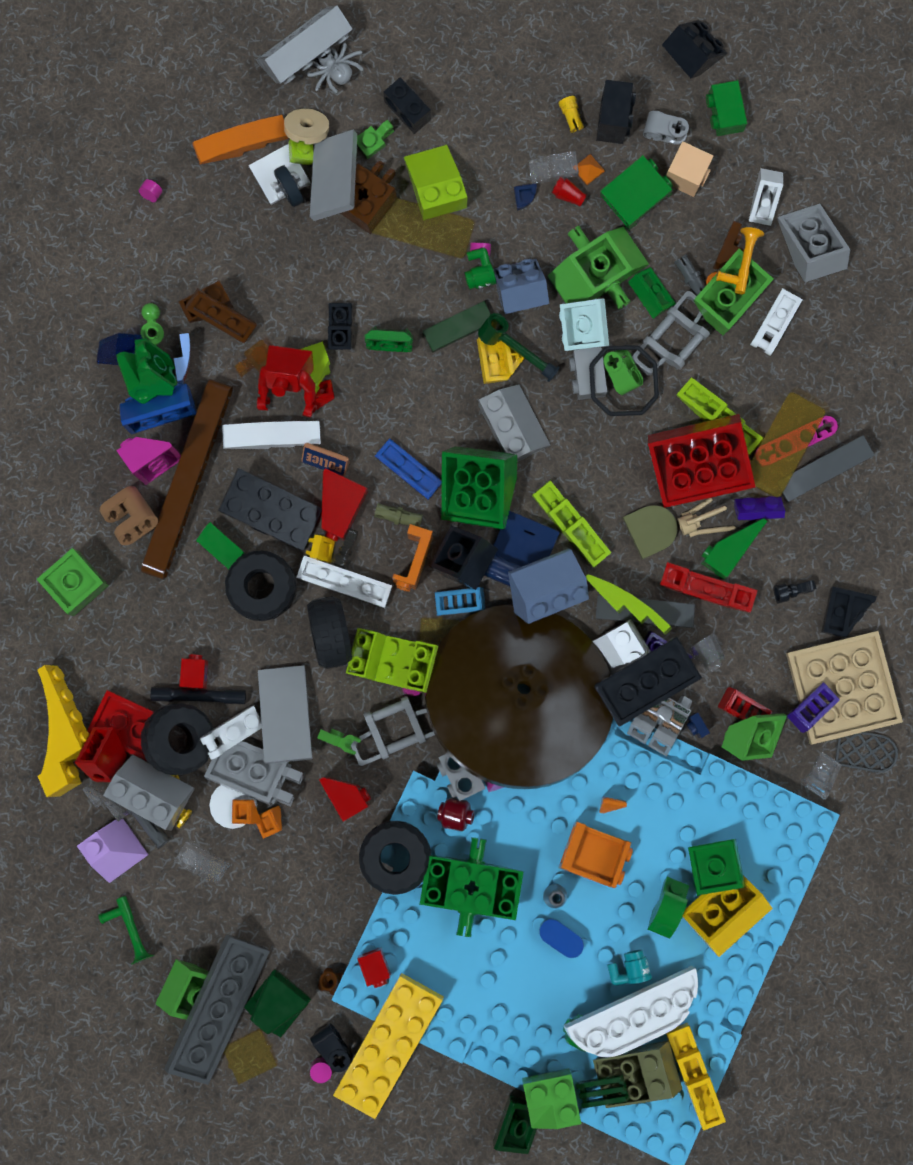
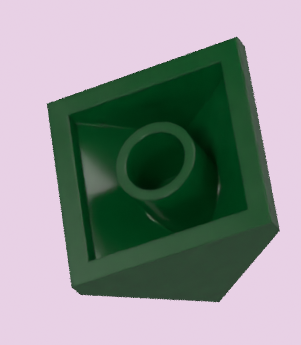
[493,1094,537,1154]

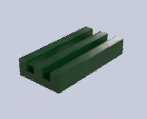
[576,1074,630,1108]

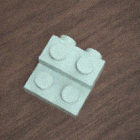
[559,299,609,351]

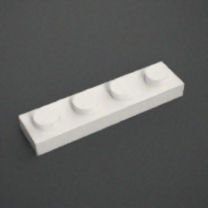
[296,556,393,608]

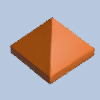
[573,154,605,185]

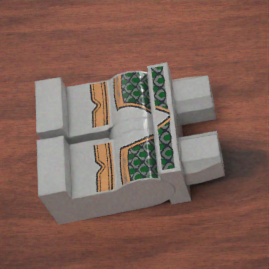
[627,696,692,757]

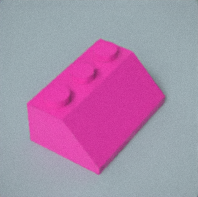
[116,437,181,485]

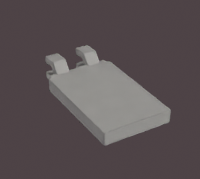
[204,741,304,807]

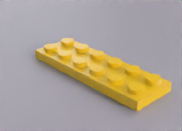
[333,973,444,1119]

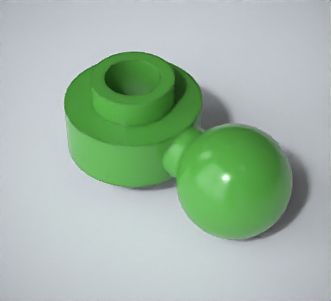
[141,303,164,345]

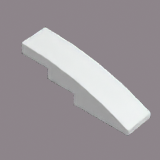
[222,421,321,449]

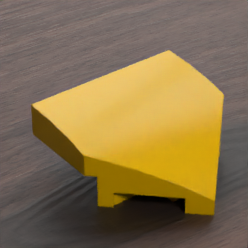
[477,338,524,384]

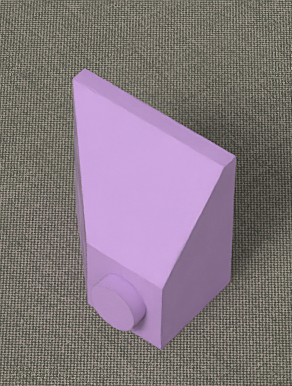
[77,816,149,883]

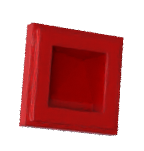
[313,380,335,410]

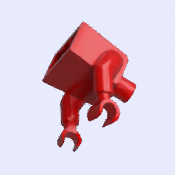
[257,345,317,417]

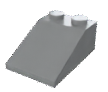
[778,204,850,282]

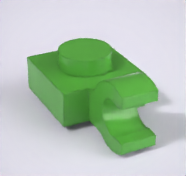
[357,120,394,159]
[317,728,361,755]

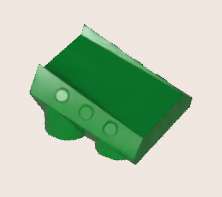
[365,326,413,352]

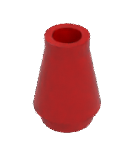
[551,177,587,207]

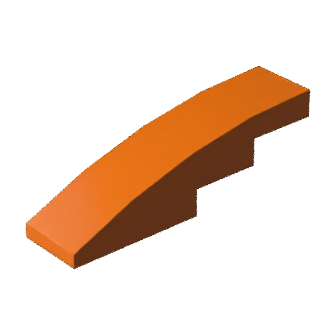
[192,115,288,164]

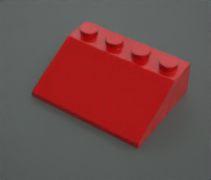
[648,414,756,508]

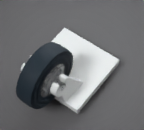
[249,144,311,207]

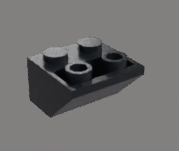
[662,20,727,79]

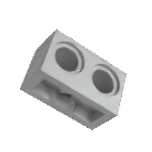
[437,753,486,801]

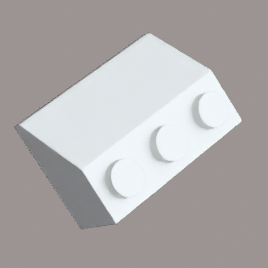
[592,619,651,675]

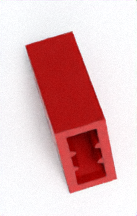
[321,468,368,542]

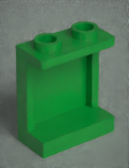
[600,155,673,231]

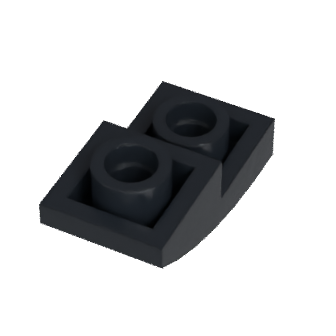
[328,303,352,350]

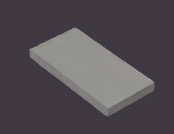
[310,129,357,221]
[258,665,313,764]

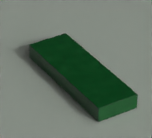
[423,301,490,352]

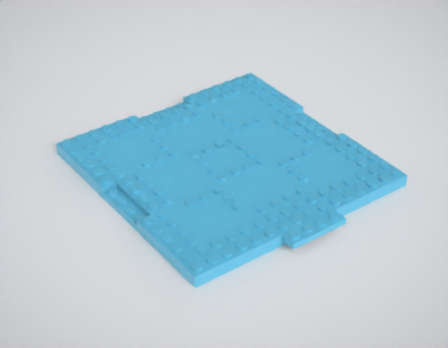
[332,684,840,1165]

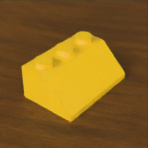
[682,875,773,957]

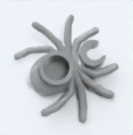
[307,43,363,93]

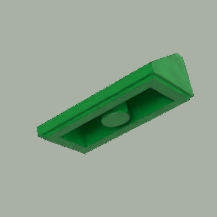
[628,267,676,319]
[196,522,246,570]

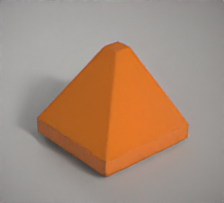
[599,796,627,814]
[232,799,260,824]
[257,806,282,839]

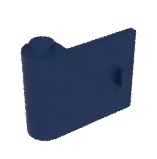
[484,511,560,587]

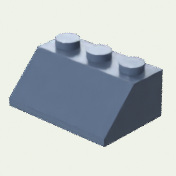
[508,549,589,624]

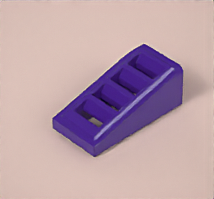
[787,682,840,733]

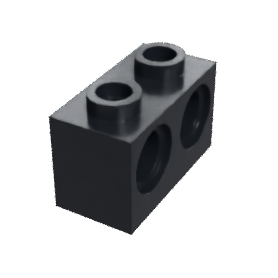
[383,77,431,134]

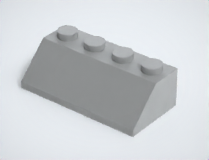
[256,5,353,85]

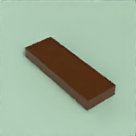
[185,288,257,343]

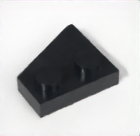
[821,586,877,638]

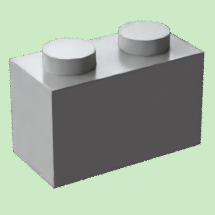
[569,347,607,400]

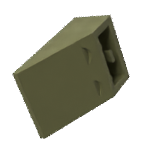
[593,1041,682,1108]

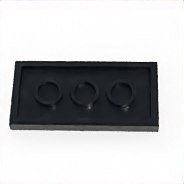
[594,636,702,727]

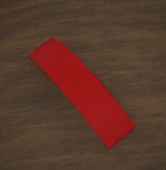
[660,562,758,613]

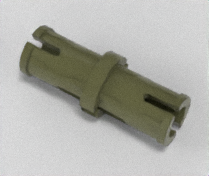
[374,503,423,527]

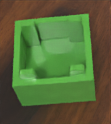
[37,548,109,617]

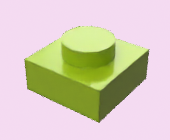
[288,139,314,165]

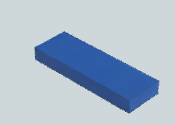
[375,438,442,500]

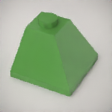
[722,713,787,761]

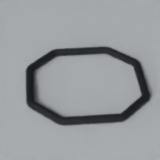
[589,345,659,416]

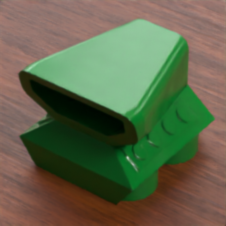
[116,338,177,404]

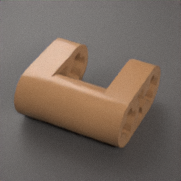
[99,486,158,546]

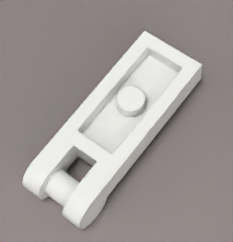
[750,288,803,356]
[200,706,262,760]

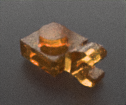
[235,339,268,377]

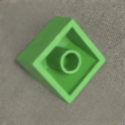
[155,959,209,1020]

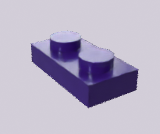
[734,496,785,520]

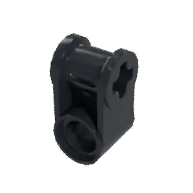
[310,1023,352,1072]

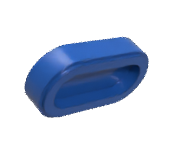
[539,919,584,958]

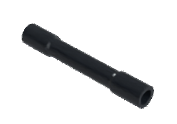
[150,687,246,704]

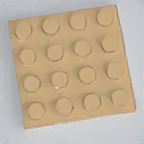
[786,631,903,745]

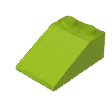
[404,145,468,220]

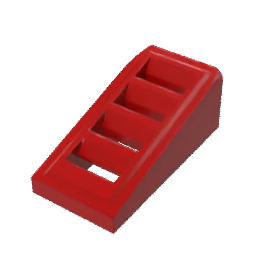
[718,687,773,721]

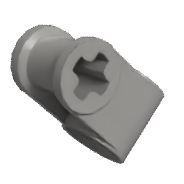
[643,111,689,145]

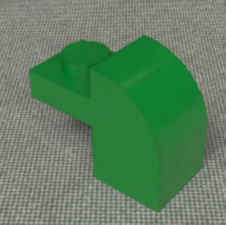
[647,877,689,939]

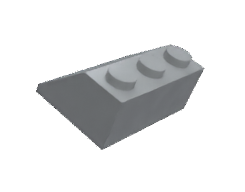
[478,385,550,462]
[103,754,195,831]

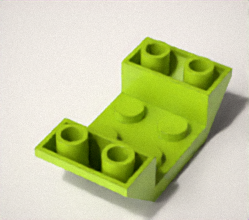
[346,628,438,693]

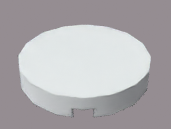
[209,785,258,829]

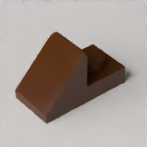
[713,221,744,270]

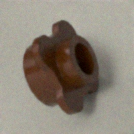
[318,968,344,996]

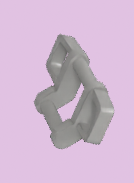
[632,291,710,375]
[351,696,435,766]

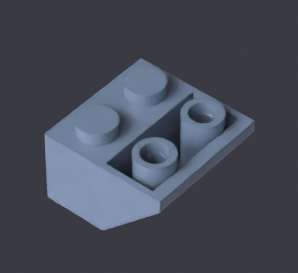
[493,259,549,314]

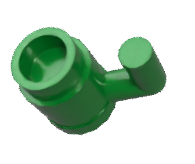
[464,248,496,290]

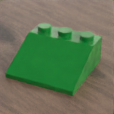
[441,446,517,529]

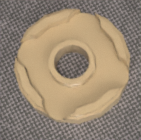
[284,109,329,144]

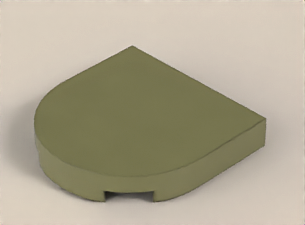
[622,505,677,560]

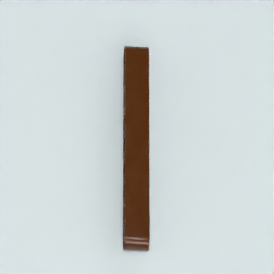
[141,379,233,580]

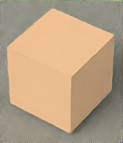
[666,141,713,197]

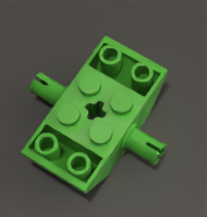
[548,226,649,310]

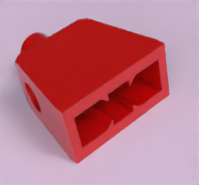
[75,727,126,782]

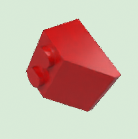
[319,776,372,822]

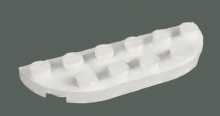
[563,966,698,1057]

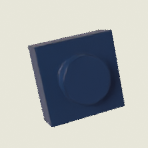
[686,712,710,738]

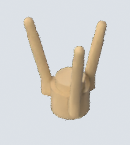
[677,498,736,538]

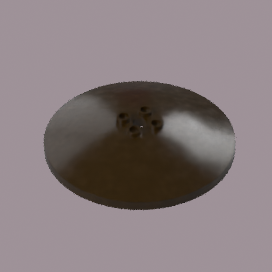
[425,605,613,789]

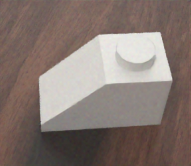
[749,168,783,226]

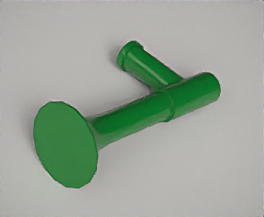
[99,896,155,965]

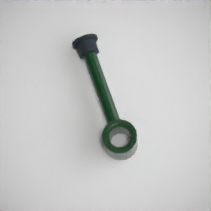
[478,313,560,382]

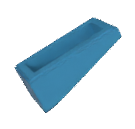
[435,587,486,616]

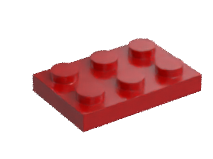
[87,690,154,762]

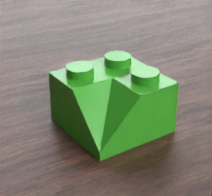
[522,1068,581,1129]

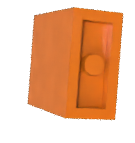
[392,524,433,592]
[558,822,633,888]

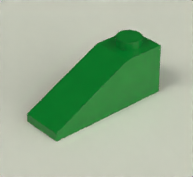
[701,518,767,580]

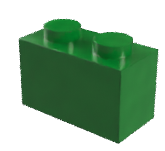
[706,80,747,136]

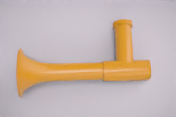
[716,227,764,294]

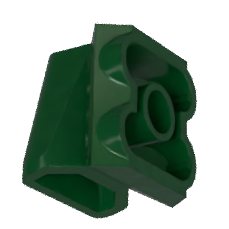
[244,969,311,1038]

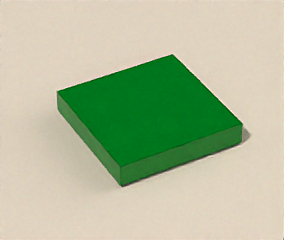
[688,839,745,896]

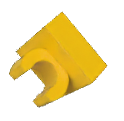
[305,535,335,563]

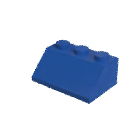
[119,383,197,435]

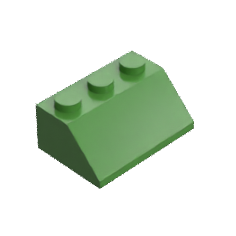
[693,248,774,336]

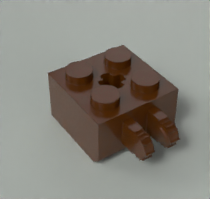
[340,161,397,234]

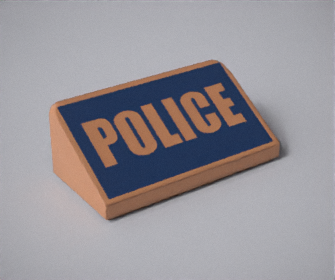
[302,442,350,477]

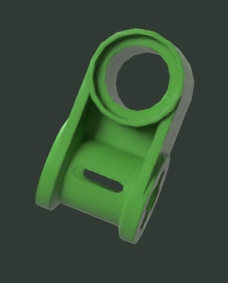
[603,350,643,395]

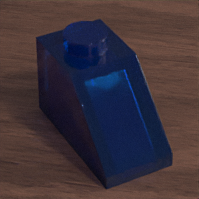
[97,333,143,365]

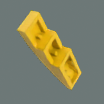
[666,1022,726,1131]

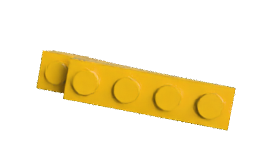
[37,665,90,797]

